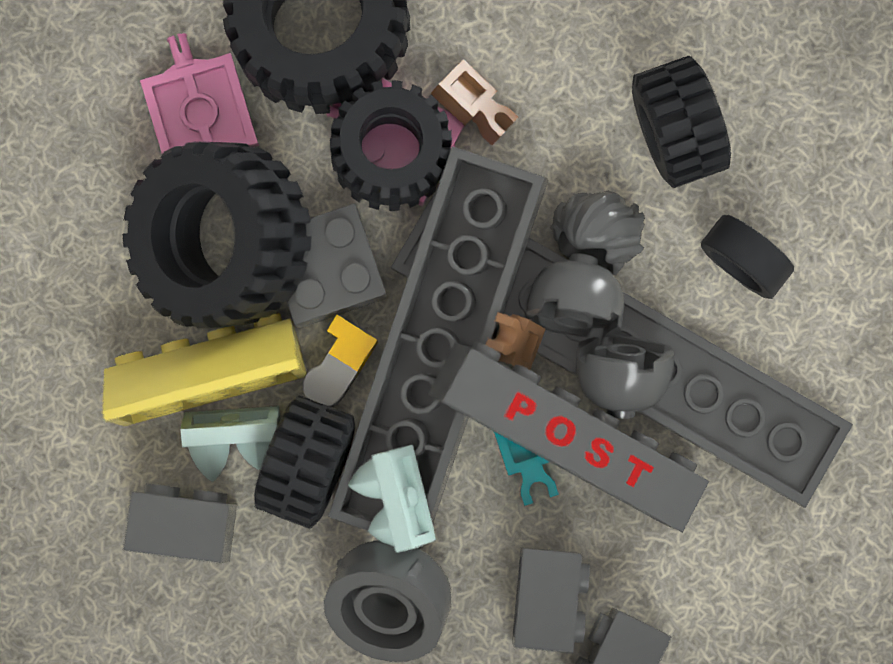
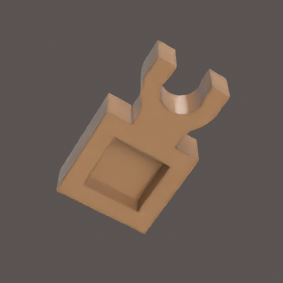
[430,59,518,145]
[486,312,546,370]

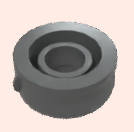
[324,540,451,662]

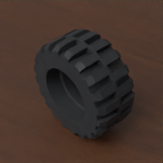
[223,0,410,114]
[122,142,312,329]

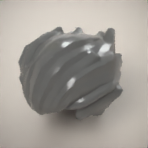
[551,190,645,275]

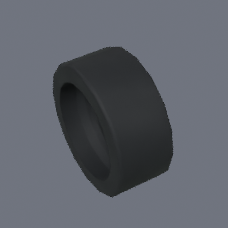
[701,215,794,299]

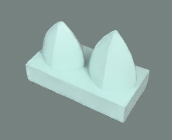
[180,406,280,482]
[348,445,436,552]

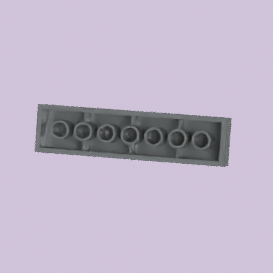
[328,146,548,549]

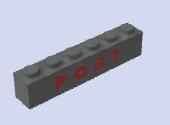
[428,341,709,533]

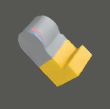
[303,315,379,407]

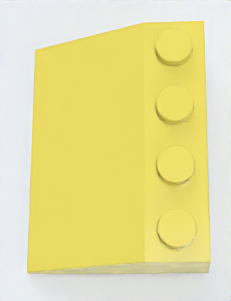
[102,313,307,426]

